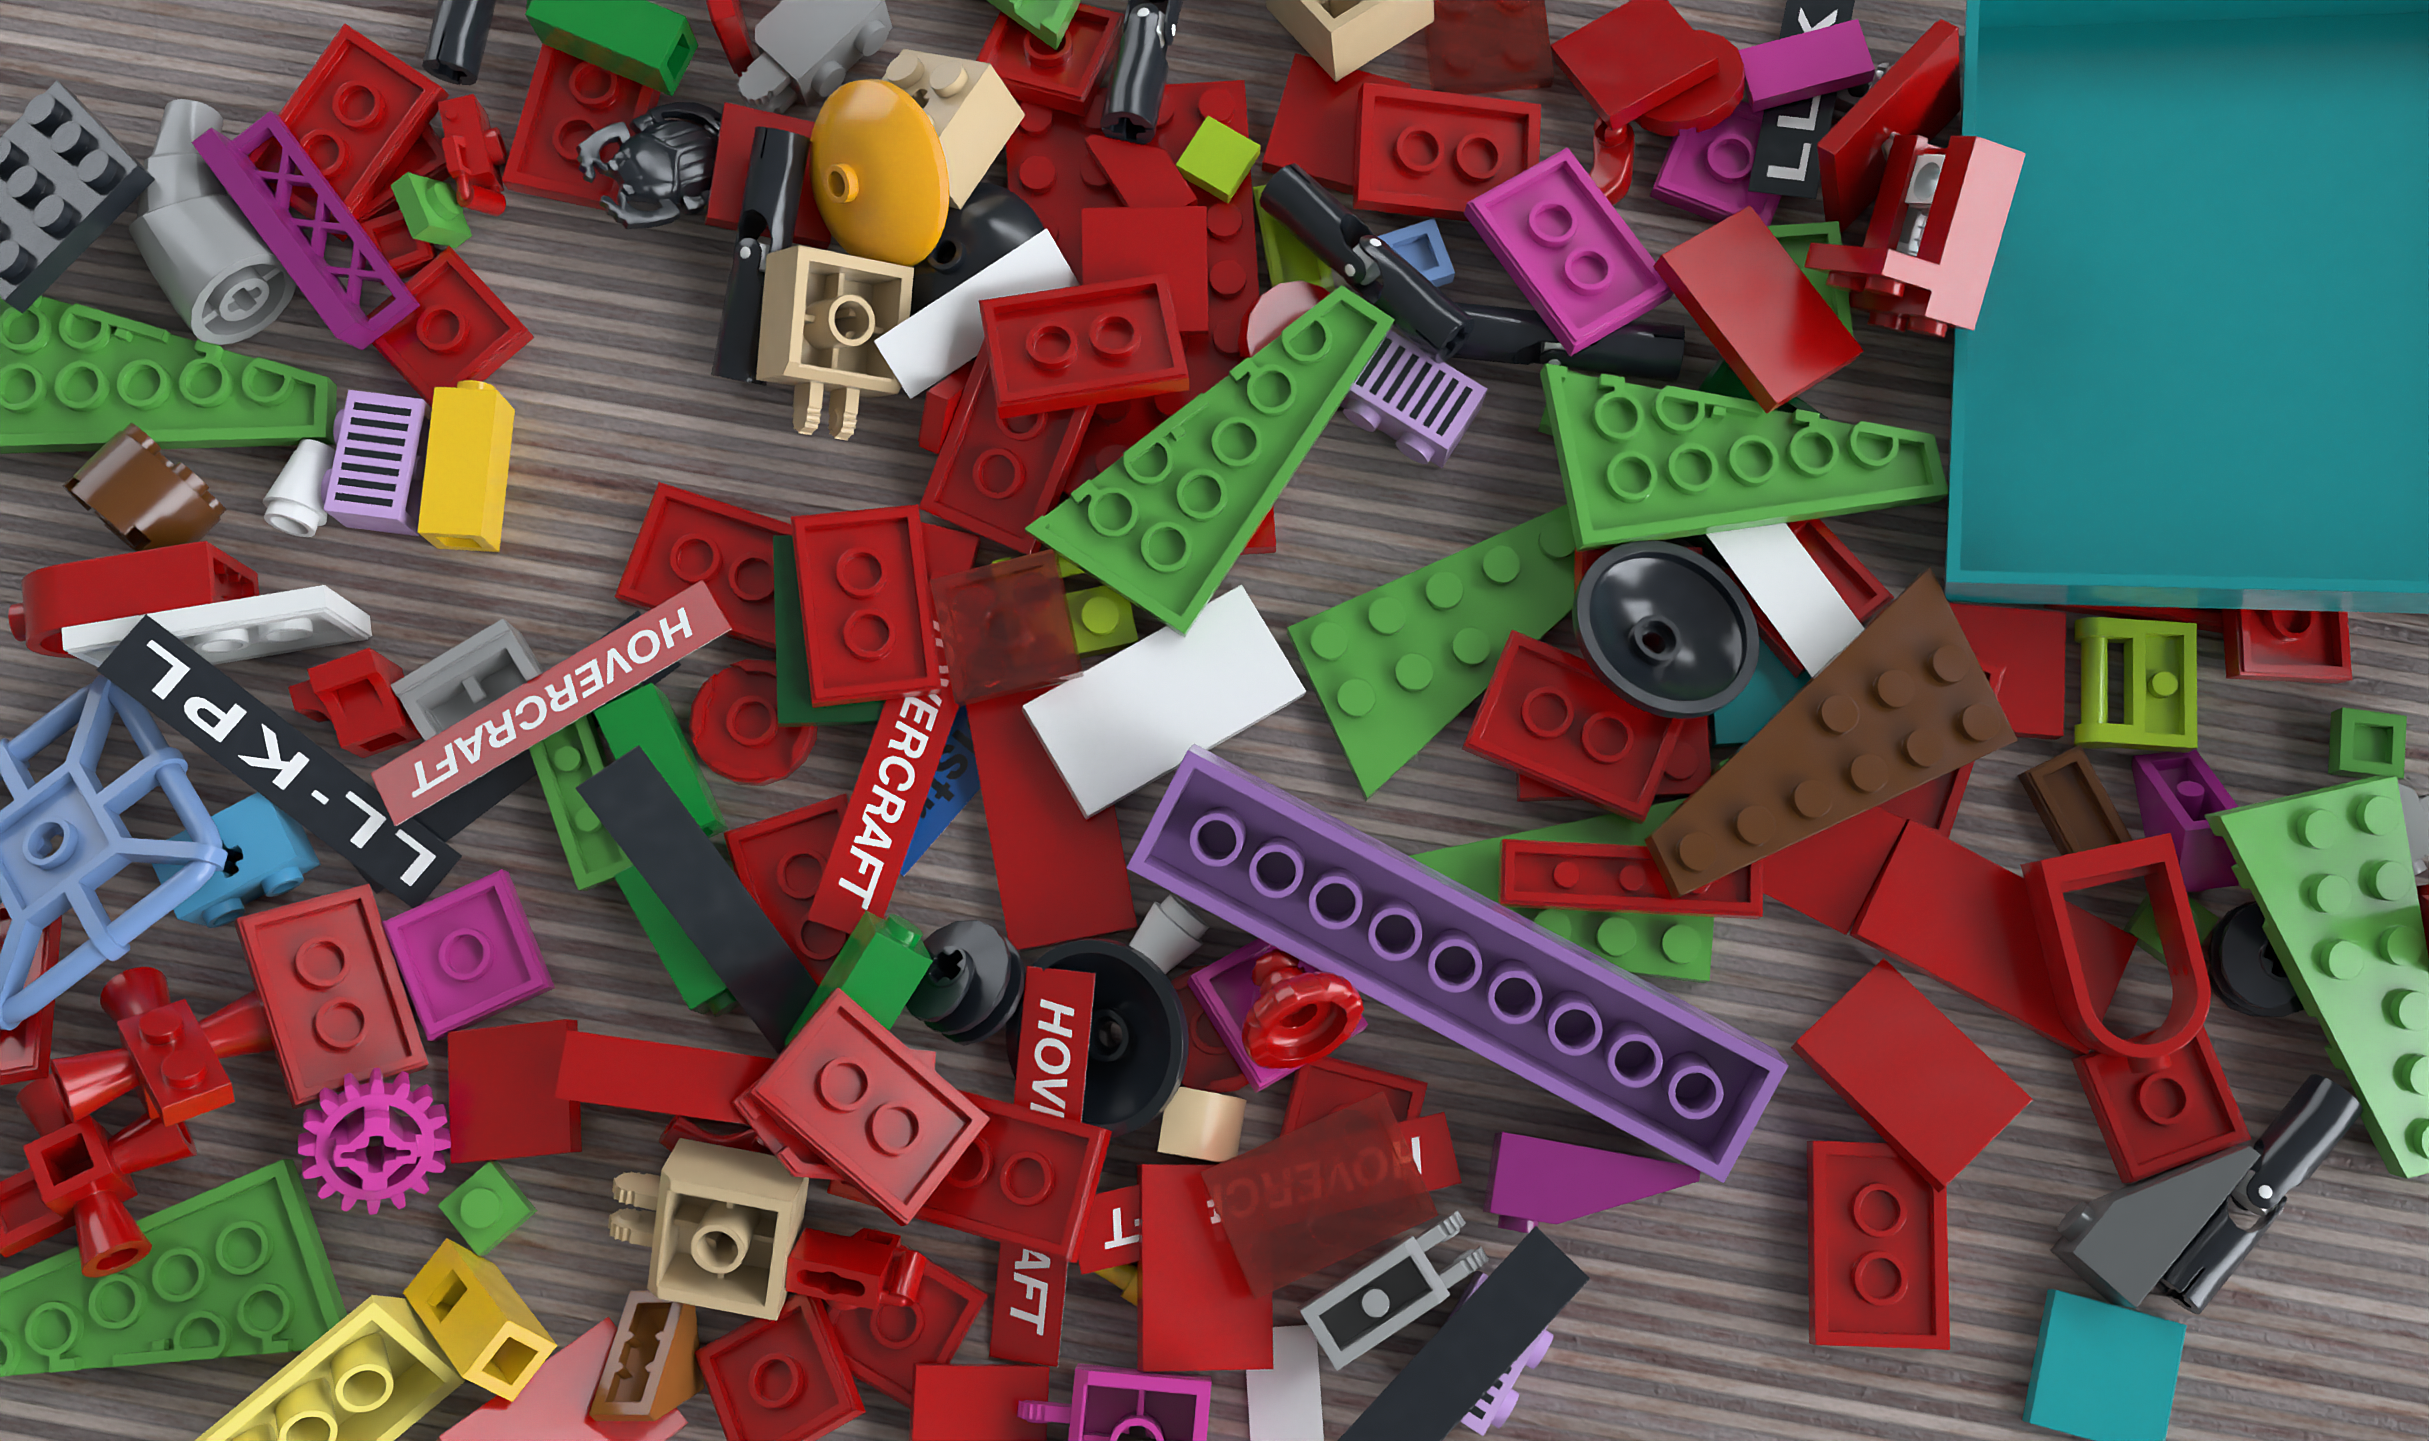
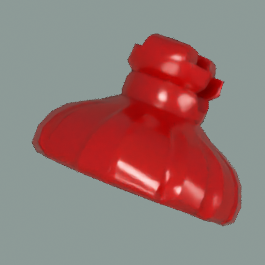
[1242,949,1364,1069]

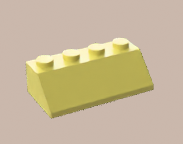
[195,1295,465,1441]

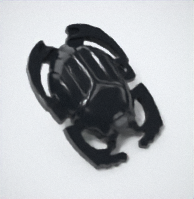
[576,102,722,229]

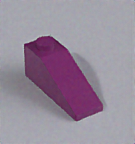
[1483,1132,1701,1233]

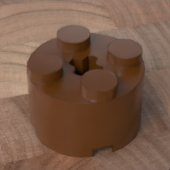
[62,423,227,552]

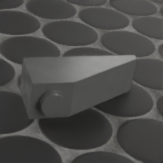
[2050,1146,2261,1308]

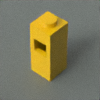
[417,380,515,552]
[403,1238,557,1402]

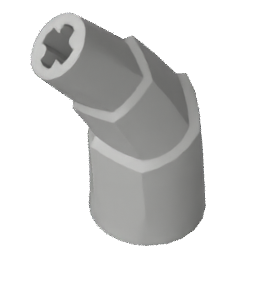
[129,99,297,345]

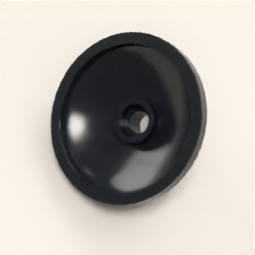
[910,182,1046,361]
[1572,541,1759,719]
[1006,938,1189,1138]

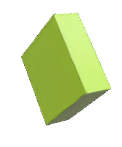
[1176,116,1260,203]

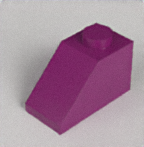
[2131,749,2239,892]

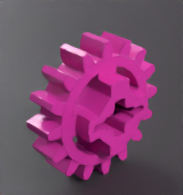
[298,1068,451,1215]

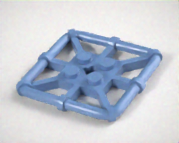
[0,674,228,1030]

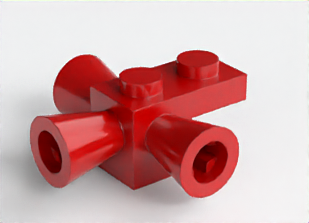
[50,967,274,1128]
[0,1073,197,1278]

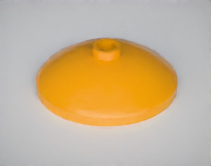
[809,79,949,267]

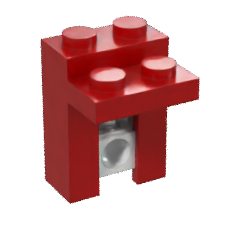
[1804,135,2026,338]

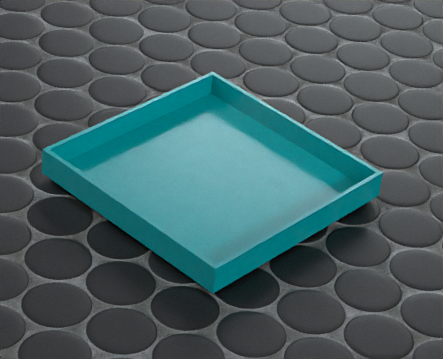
[1944,0,2429,614]

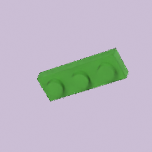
[529,712,633,891]

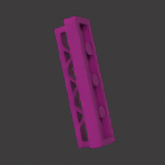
[192,110,420,350]

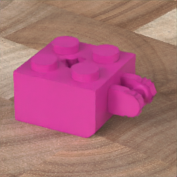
[1017,1363,1212,1441]

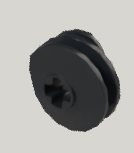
[2208,901,2305,1017]
[905,920,1025,1046]

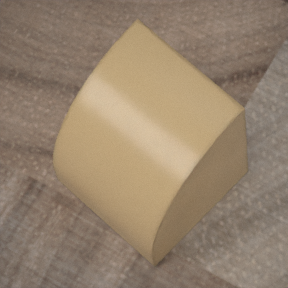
[1157,1087,1247,1164]

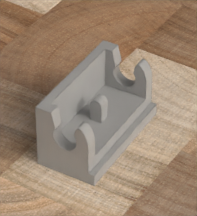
[390,619,544,741]

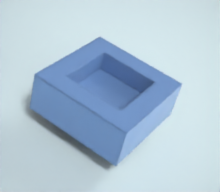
[1377,218,1455,287]

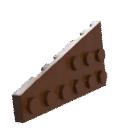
[1644,567,2018,899]

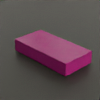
[1739,19,1875,113]

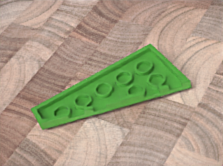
[1024,285,1395,638]
[0,295,337,454]
[1540,363,1949,552]
[1287,504,1617,801]
[2204,775,2429,1179]
[1409,798,1714,983]
[0,1159,347,1377]

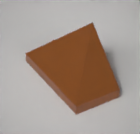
[589,1290,705,1421]

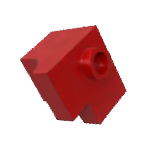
[288,647,423,758]

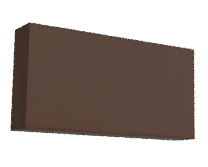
[2017,745,2133,856]

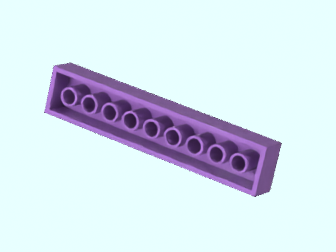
[1126,744,1789,1183]

